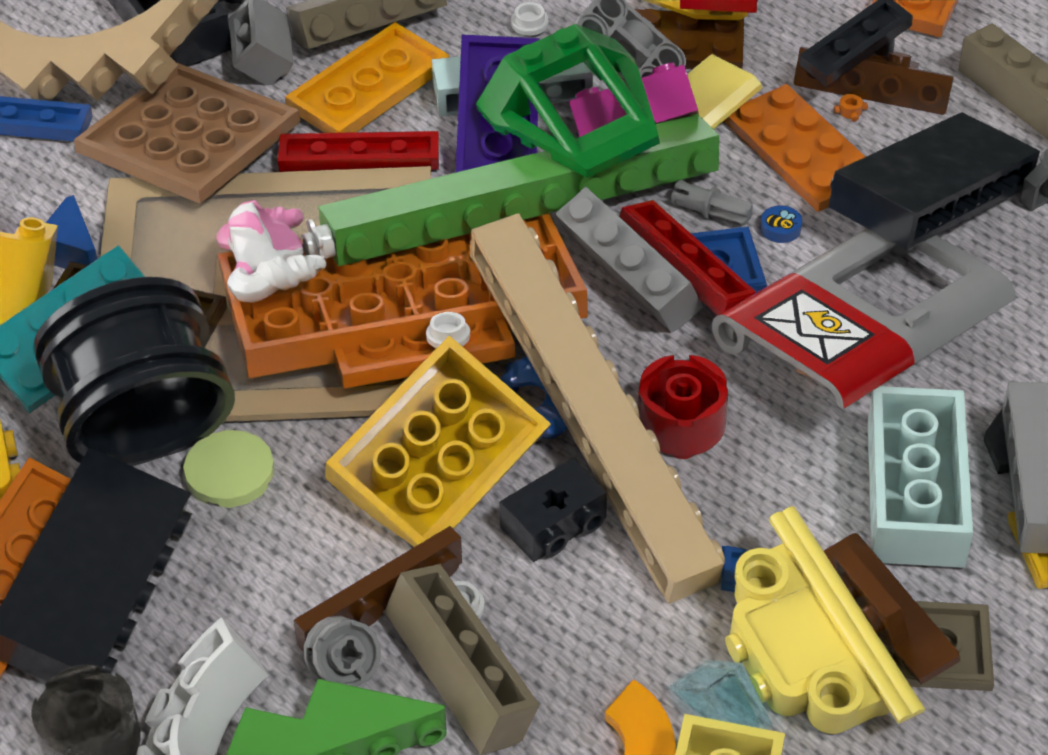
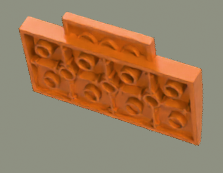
[218,213,588,389]

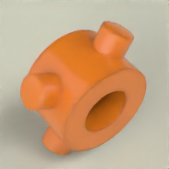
[834,94,868,122]

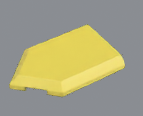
[687,54,762,129]

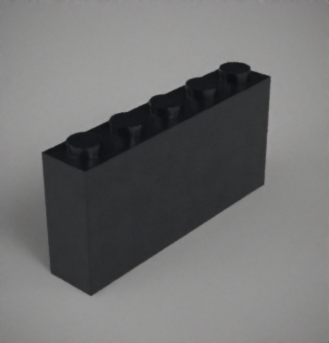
[829,112,1040,250]
[0,447,193,698]

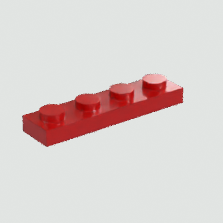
[278,131,439,172]

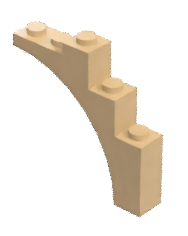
[0,0,218,101]

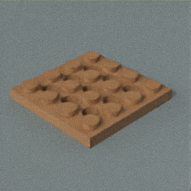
[74,62,300,204]

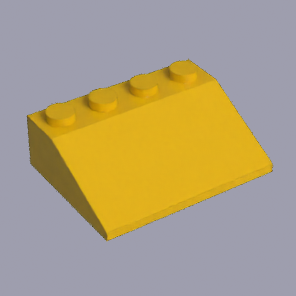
[325,335,551,547]

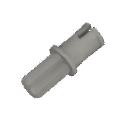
[671,180,753,225]

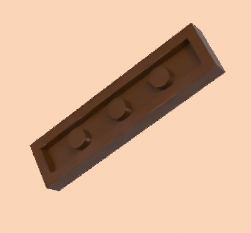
[294,526,462,656]

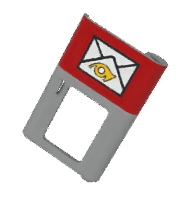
[712,229,1015,409]

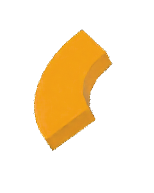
[605,679,676,755]

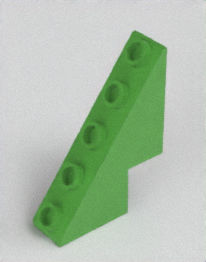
[226,679,447,755]

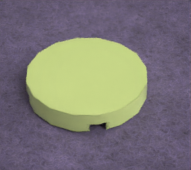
[183,430,275,508]

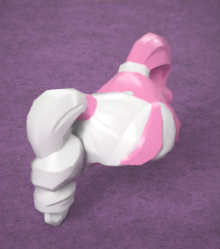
[216,200,326,303]

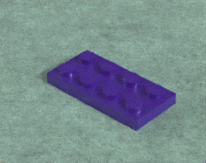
[455,34,540,173]

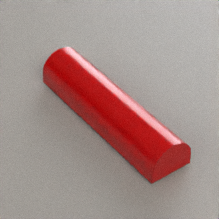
[619,200,756,315]

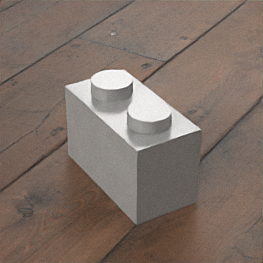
[229,0,293,85]

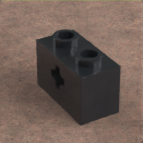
[499,458,607,562]

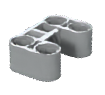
[572,0,686,78]

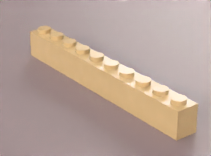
[470,213,725,604]

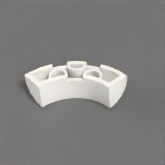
[137,617,269,755]

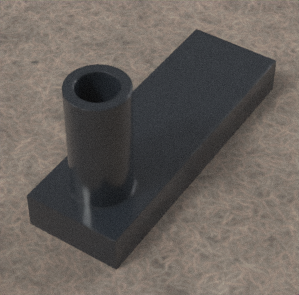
[800,0,913,87]

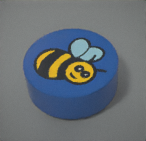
[760,205,802,243]

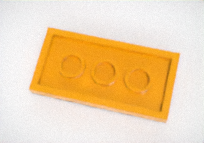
[285,22,449,133]

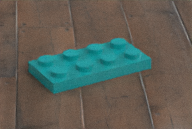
[0,245,145,414]

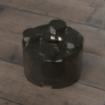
[31,665,141,755]

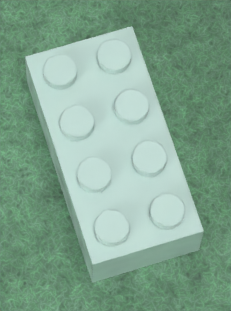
[868,386,973,568]

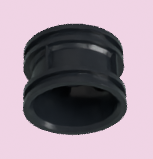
[33,277,235,466]

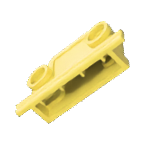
[725,506,925,734]

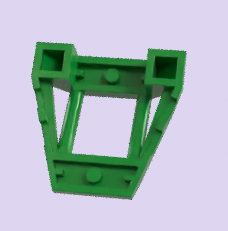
[476,24,660,178]

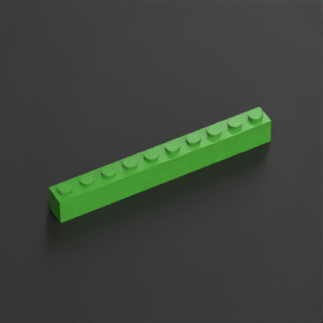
[318,114,719,266]

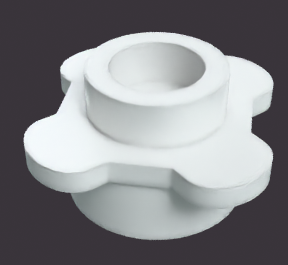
[302,219,336,259]

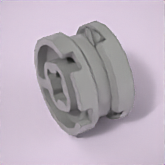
[304,616,381,687]

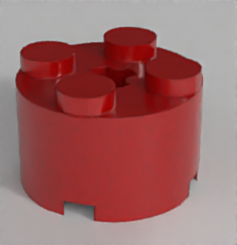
[638,355,728,459]

